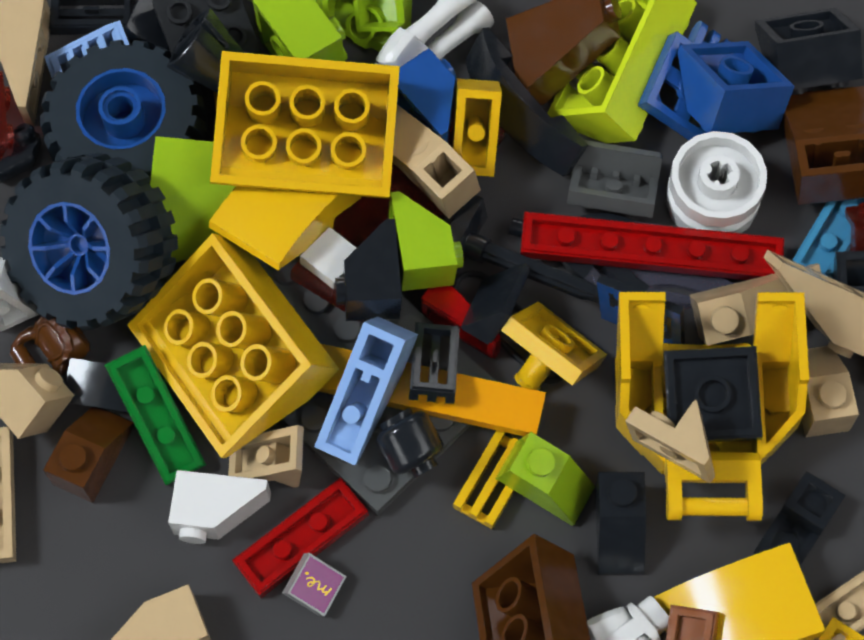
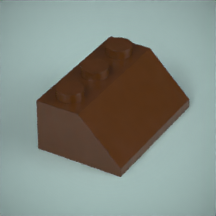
[472,534,591,640]

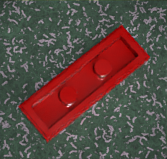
[232,477,369,598]

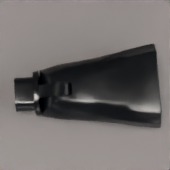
[167,8,245,93]

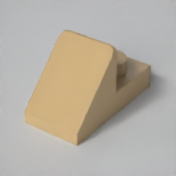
[625,400,715,483]
[228,425,304,488]

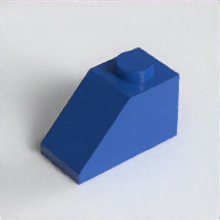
[397,48,457,144]

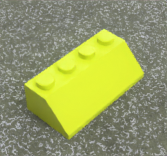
[547,0,697,143]

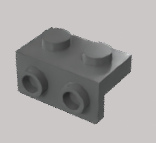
[567,140,663,218]

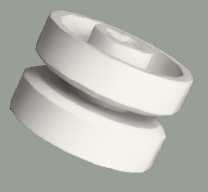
[665,131,767,234]

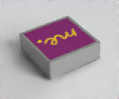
[282,553,347,617]

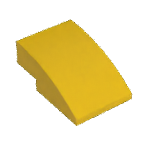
[209,186,362,270]
[654,543,825,640]

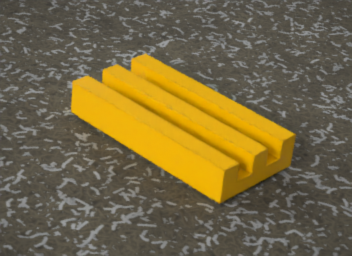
[453,430,518,529]

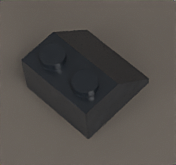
[755,8,863,95]

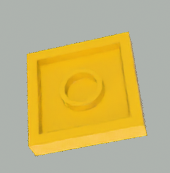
[501,301,608,391]

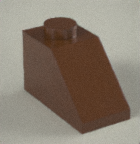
[43,407,135,503]

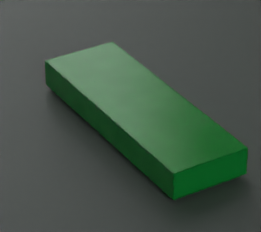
[104,345,206,485]

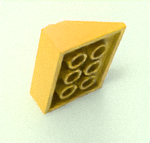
[210,51,400,199]
[127,233,340,458]

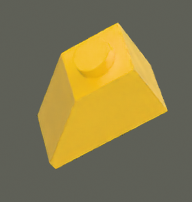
[452,78,502,177]

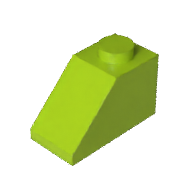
[388,191,464,291]
[496,432,595,526]

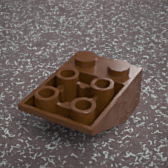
[782,86,864,205]

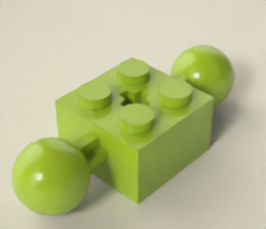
[248,0,348,61]

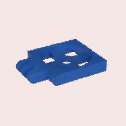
[637,20,731,140]

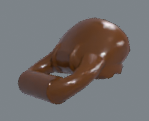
[9,316,90,377]

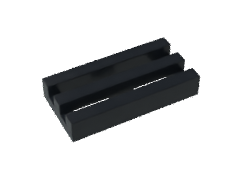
[49,0,136,35]
[409,322,460,404]

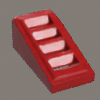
[421,286,501,359]

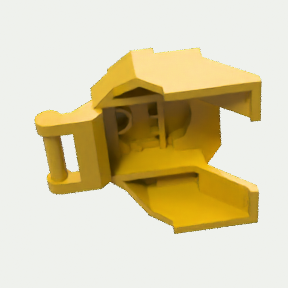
[615,292,810,521]

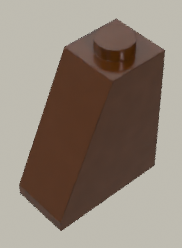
[506,0,622,106]

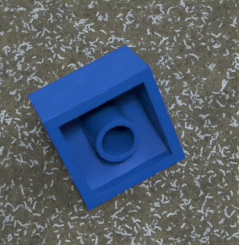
[678,41,795,133]

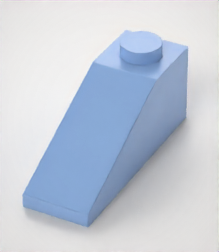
[314,316,418,465]

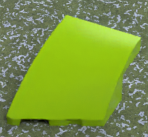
[321,0,412,52]
[150,136,236,263]

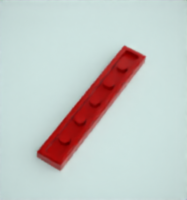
[520,211,784,280]

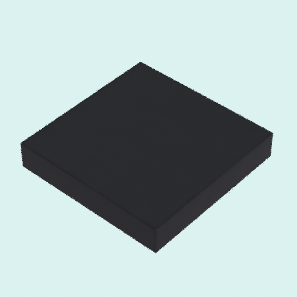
[663,346,763,442]

